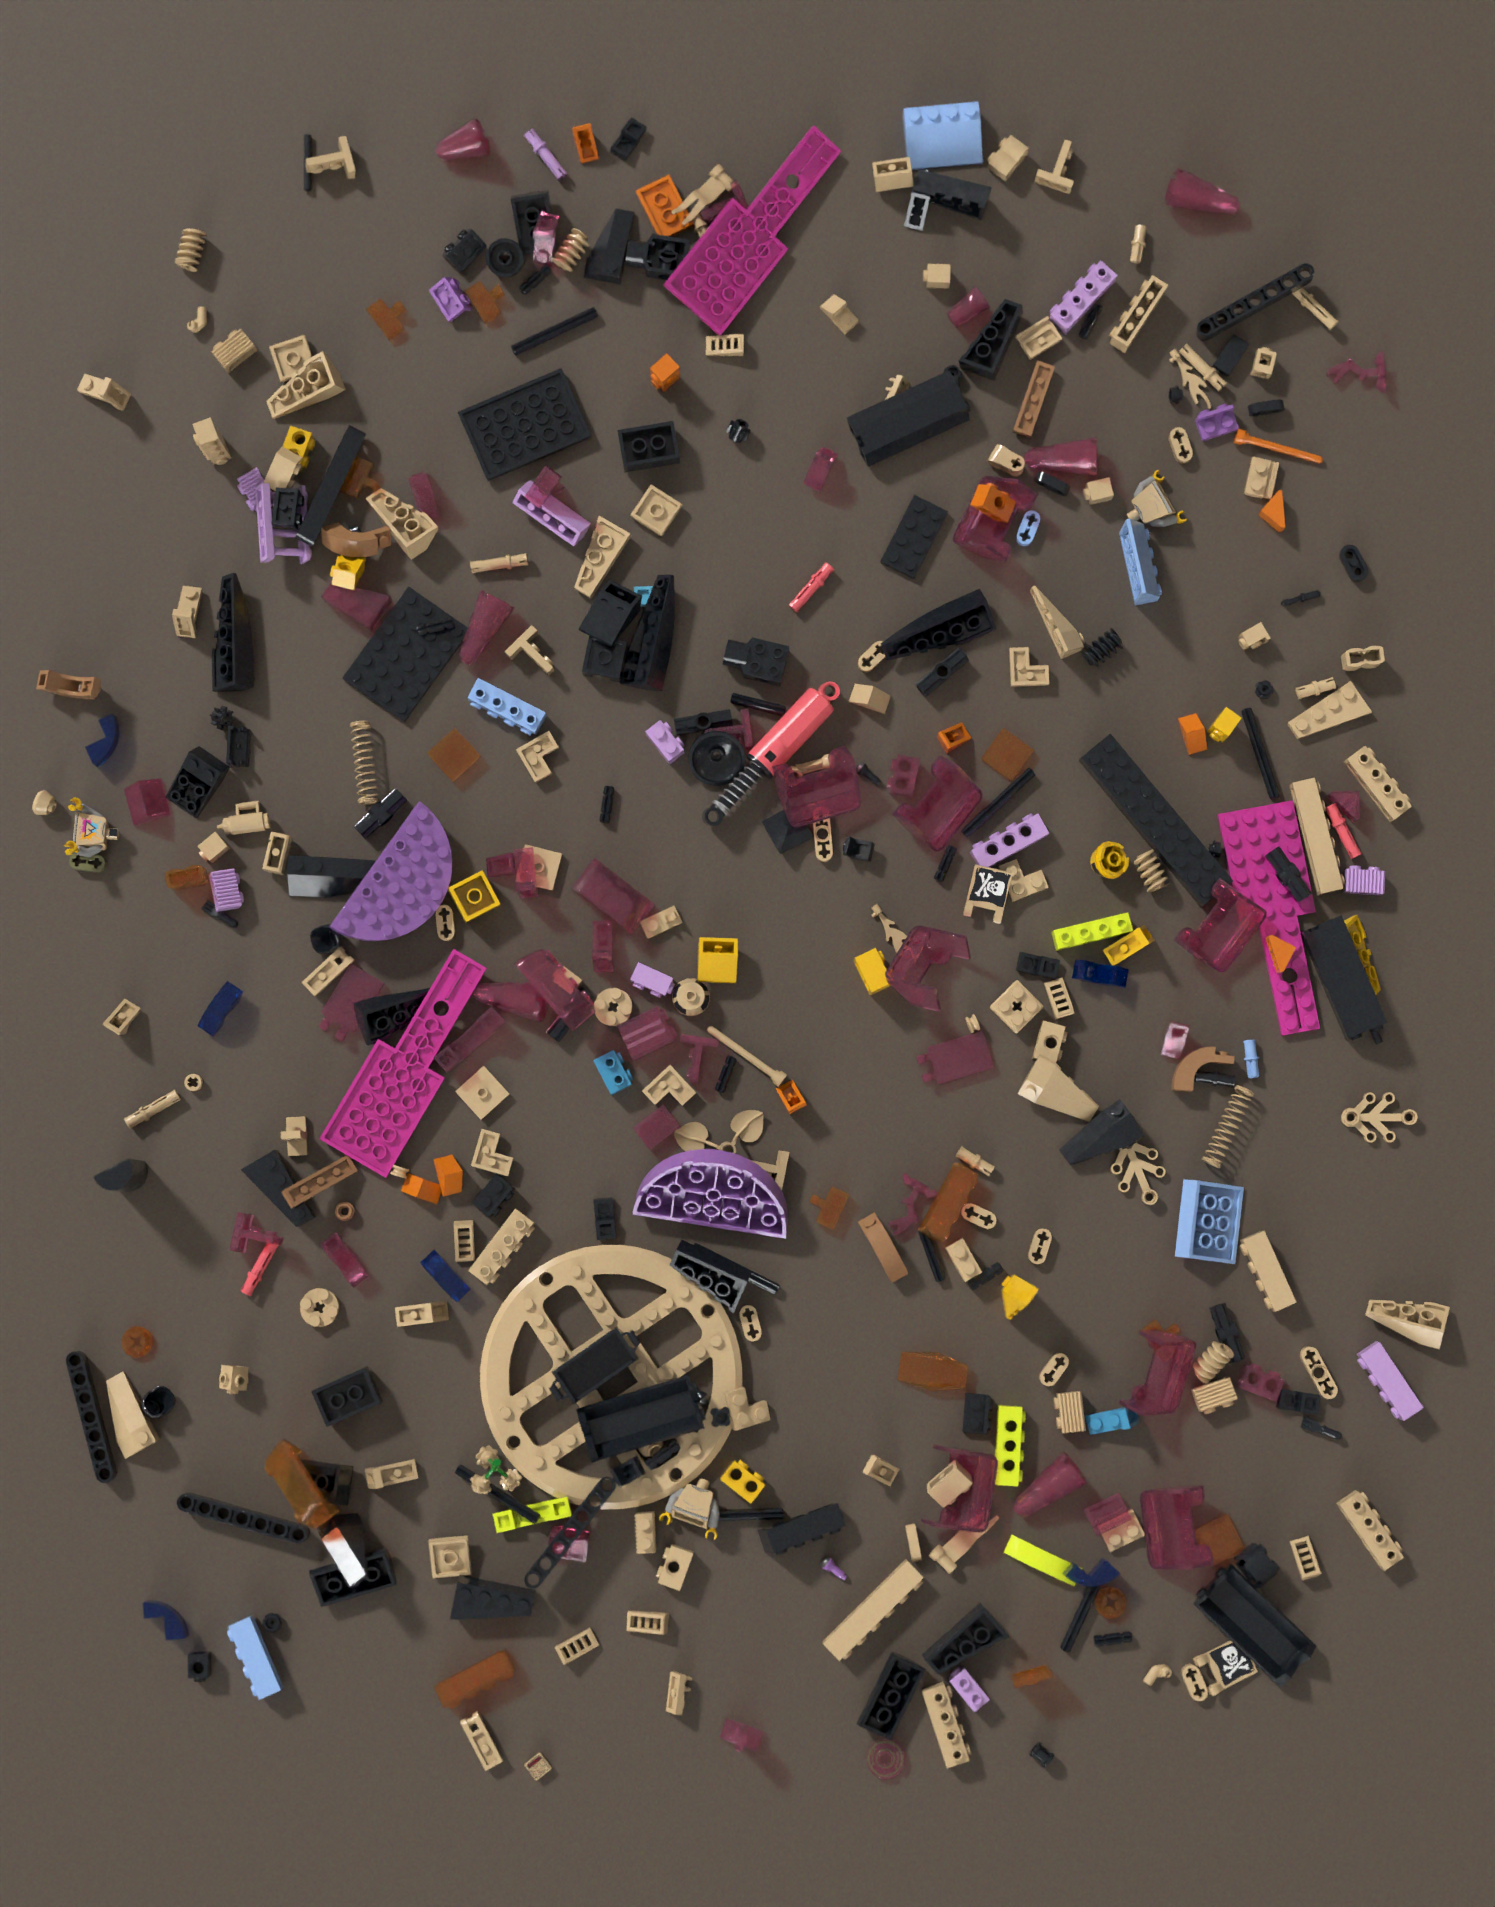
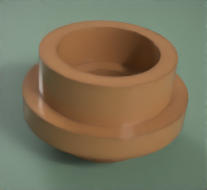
[335,1202,355,1221]

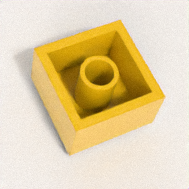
[448,870,500,923]
[854,948,894,995]

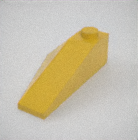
[1344,915,1381,995]
[1001,1275,1039,1320]

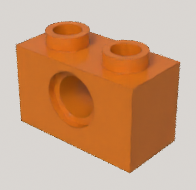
[650,353,680,392]
[970,483,1016,522]

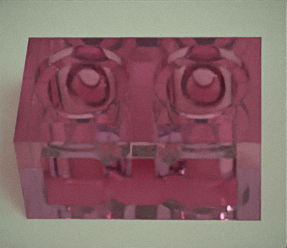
[887,754,920,798]
[1237,1363,1284,1402]

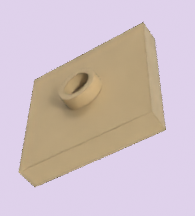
[269,335,312,383]
[630,484,683,537]
[516,844,562,891]
[455,1066,510,1120]
[429,1535,472,1578]

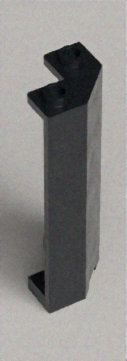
[847,371,971,467]
[1301,915,1387,1041]
[576,1375,706,1463]
[1193,1564,1317,1687]

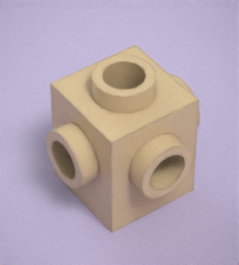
[219,1365,249,1394]

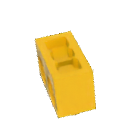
[283,426,315,473]
[330,555,366,590]
[1207,707,1241,743]
[720,1460,765,1504]

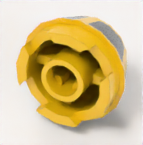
[1090,841,1129,879]

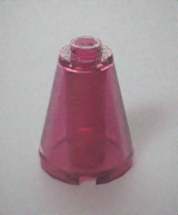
[436,119,490,161]

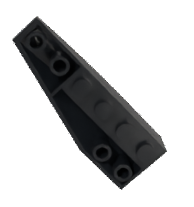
[620,575,675,691]

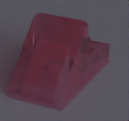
[1161,1021,1189,1059]

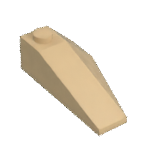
[267,351,346,419]
[366,488,438,560]
[1030,586,1085,659]
[1018,1055,1099,1122]
[1365,1300,1450,1349]
[106,1371,160,1459]

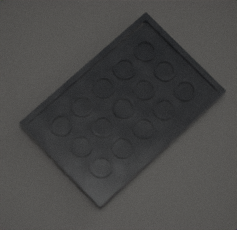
[458,368,592,482]
[342,586,471,722]

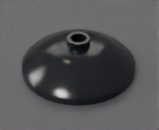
[688,731,746,786]

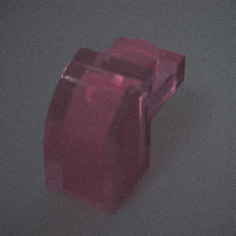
[803,446,839,491]

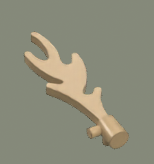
[1169,349,1211,409]
[871,904,916,964]

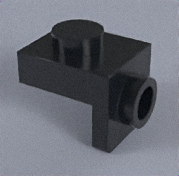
[843,836,875,862]
[611,1456,646,1487]

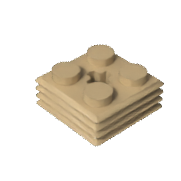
[990,980,1044,1033]

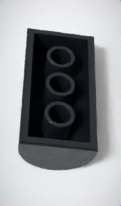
[94,1159,148,1192]
[309,1548,397,1607]
[856,1652,926,1740]

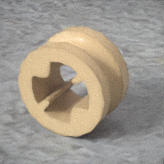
[965,1014,980,1033]
[184,1074,203,1091]
[390,1165,409,1179]

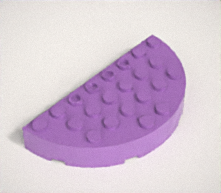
[329,801,452,941]
[632,1149,788,1239]

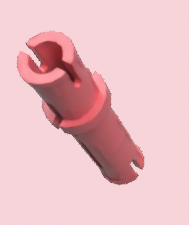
[788,562,834,613]
[1326,803,1362,859]
[240,1239,279,1297]

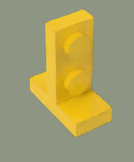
[1103,925,1155,966]

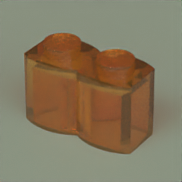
[164,865,209,891]

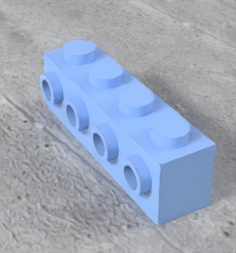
[467,678,547,736]
[227,1615,284,1700]

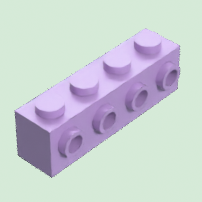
[1049,261,1117,335]
[512,480,591,546]
[1357,1341,1423,1421]

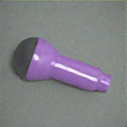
[820,1557,847,1581]

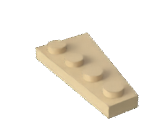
[574,516,631,599]
[1287,681,1372,739]

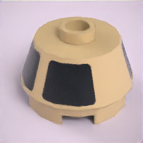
[672,978,710,1016]

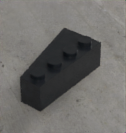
[958,299,1023,381]
[241,1150,316,1227]
[670,1240,752,1313]
[757,1503,846,1555]
[450,1575,536,1620]
[922,1603,1009,1675]

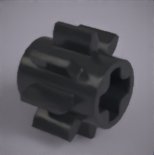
[726,419,751,443]
[209,706,234,730]

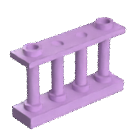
[255,483,312,564]

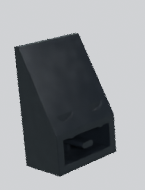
[579,579,642,647]
[165,746,230,818]

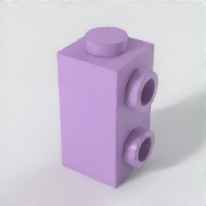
[630,962,675,998]
[948,1666,989,1712]

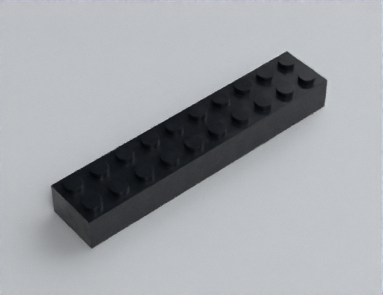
[1079,733,1233,907]

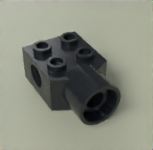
[625,234,690,280]
[723,637,789,687]

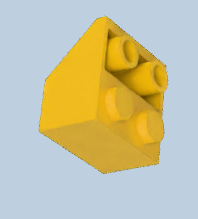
[698,937,738,983]

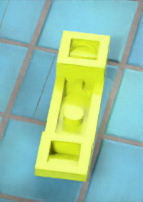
[493,1496,572,1533]
[1004,1534,1083,1586]

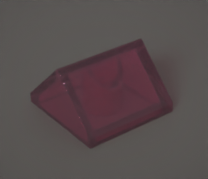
[124,779,171,826]

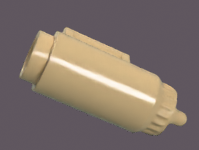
[217,801,270,835]

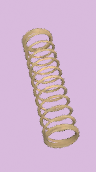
[350,721,379,805]
[1201,1085,1255,1168]

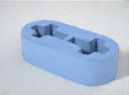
[1016,510,1040,546]

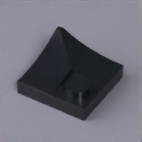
[762,804,813,854]

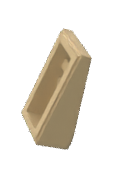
[706,334,744,356]
[1044,978,1075,1020]
[454,1220,475,1262]
[1290,1536,1321,1581]
[626,1611,669,1635]
[555,1628,599,1665]

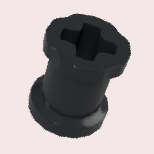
[1029,1741,1055,1768]

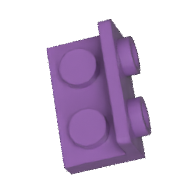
[429,277,472,322]
[1195,404,1239,441]

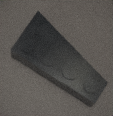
[911,169,992,220]

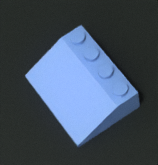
[903,102,983,170]
[1119,519,1162,606]
[1175,1179,1244,1264]

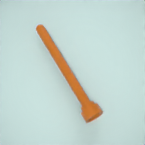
[1234,428,1323,463]

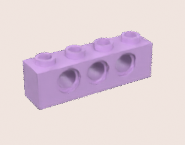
[970,813,1049,867]

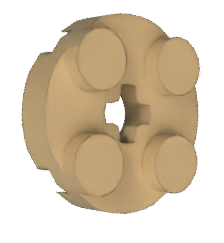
[594,988,632,1026]
[300,1288,340,1327]

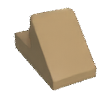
[820,295,859,335]
[103,998,141,1035]
[863,1455,900,1486]

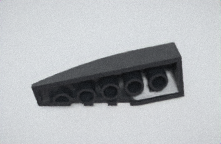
[212,573,254,692]
[881,589,997,660]
[287,855,375,898]

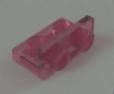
[548,1526,590,1562]

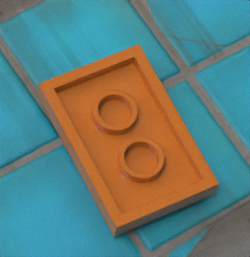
[636,175,694,237]

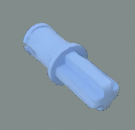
[1243,1040,1259,1078]

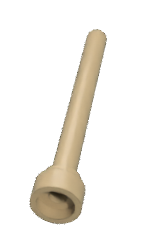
[707,1026,787,1087]

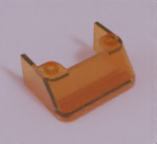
[264,1439,340,1529]

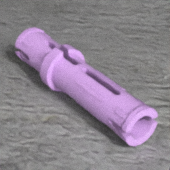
[524,129,567,181]

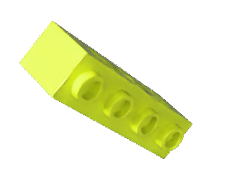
[1051,912,1133,951]
[993,1405,1026,1486]

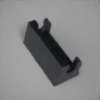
[226,726,250,767]

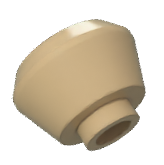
[32,790,57,815]

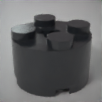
[485,238,525,277]
[1234,1543,1280,1589]

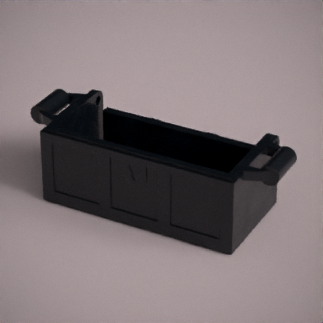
[548,1326,641,1404]

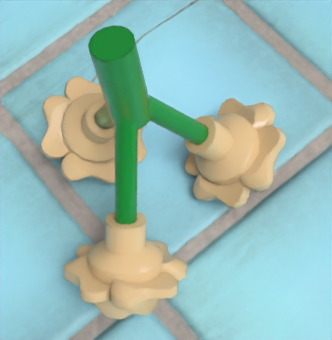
[470,1445,522,1495]

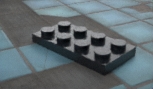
[880,495,948,579]

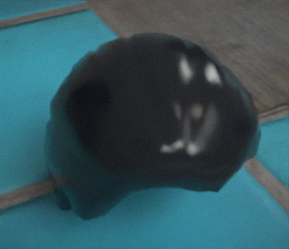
[310,924,343,954]
[141,1386,176,1419]

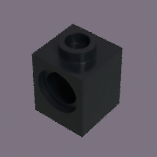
[188,1651,211,1682]

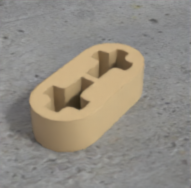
[1169,427,1193,464]
[858,641,885,673]
[436,905,455,942]
[961,1203,996,1229]
[1028,1229,1052,1264]
[740,1305,762,1341]
[1039,1353,1069,1386]
[905,1523,922,1562]
[1181,1664,1208,1701]

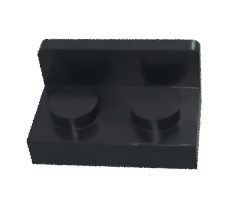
[442,229,487,272]
[271,488,305,531]
[472,1173,515,1218]
[962,1393,993,1435]

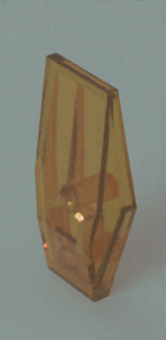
[897,1352,968,1391]

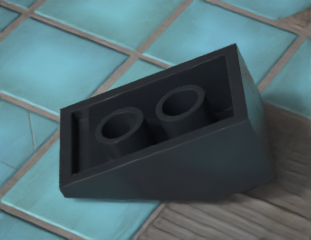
[510,190,558,255]
[287,1458,354,1505]

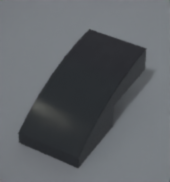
[610,117,647,161]
[1212,334,1250,377]
[1016,952,1060,979]
[593,1197,616,1240]
[1276,1388,1321,1415]

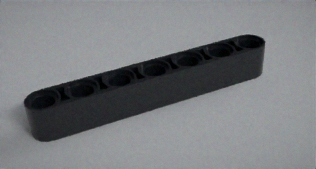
[1196,263,1314,341]
[295,425,366,547]
[66,1351,117,1483]
[524,1476,616,1589]
[177,1492,309,1544]

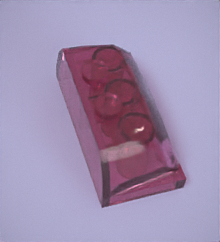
[571,858,655,935]

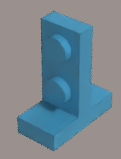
[1085,1404,1140,1435]

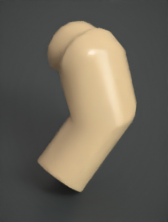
[187,307,207,333]
[1143,1664,1172,1686]

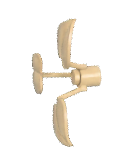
[674,1110,764,1154]

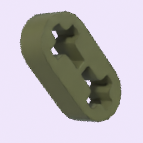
[69,853,107,873]

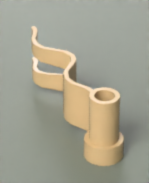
[671,164,737,226]
[929,1504,999,1574]

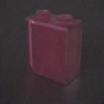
[617,1006,677,1061]

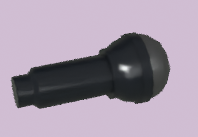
[855,763,881,785]
[691,1381,709,1405]

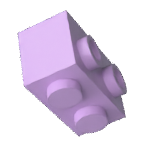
[645,720,685,765]

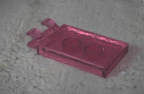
[318,964,384,1042]
[916,1031,994,1084]

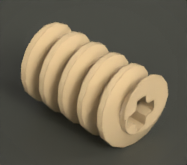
[552,228,590,272]
[175,229,207,272]
[1134,849,1170,892]
[1192,1341,1234,1384]

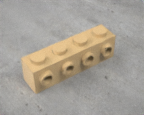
[1109,275,1168,353]
[193,417,231,465]
[1344,746,1412,822]
[468,1209,535,1285]
[1239,1231,1297,1312]
[1336,1490,1404,1571]
[921,1682,971,1768]

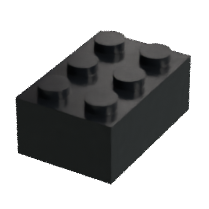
[617,421,680,472]
[311,1366,383,1427]

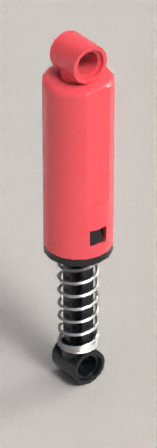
[702,681,840,826]

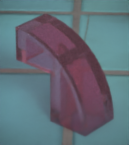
[321,1233,369,1288]

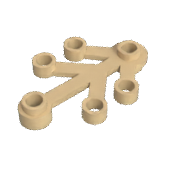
[1341,1092,1418,1143]
[1110,1142,1166,1205]

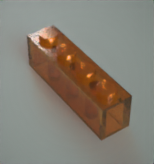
[918,1163,979,1242]
[434,1648,516,1709]

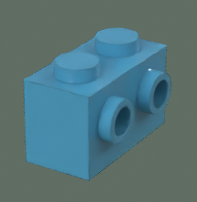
[593,1050,633,1095]

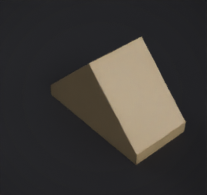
[849,684,891,714]

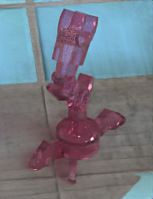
[1326,351,1387,393]
[888,1173,937,1235]

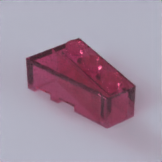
[321,581,392,632]

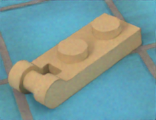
[302,946,355,997]
[460,1711,503,1771]

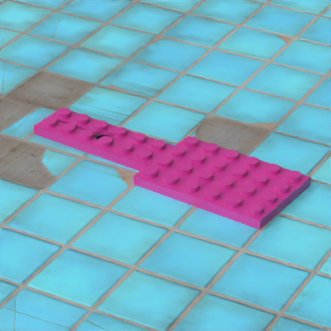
[663,125,841,335]
[1217,800,1320,1036]
[319,949,487,1178]

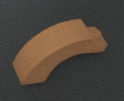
[322,522,391,557]
[36,670,101,700]
[1171,1047,1234,1092]
[858,1212,909,1283]

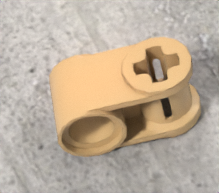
[987,444,1025,477]

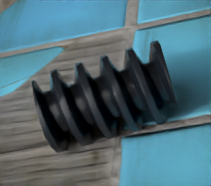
[1080,628,1123,668]

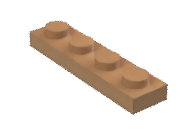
[1013,360,1055,438]
[282,1155,358,1209]

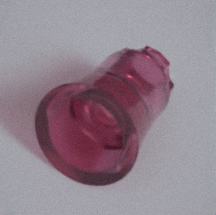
[946,287,990,327]

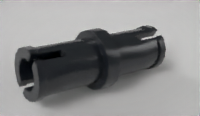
[1195,1070,1235,1088]

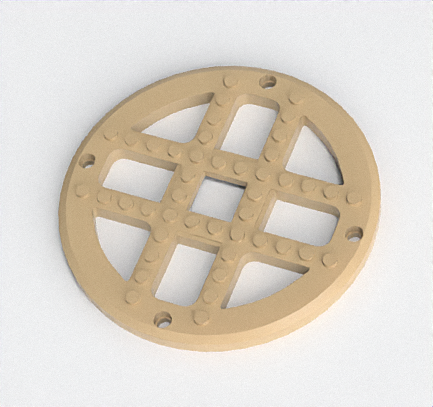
[480,1245,742,1509]

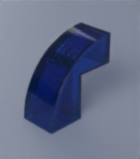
[85,714,119,767]
[1072,959,1129,988]
[198,981,243,1036]
[420,1250,470,1302]
[1062,1558,1120,1586]
[143,1600,189,1640]

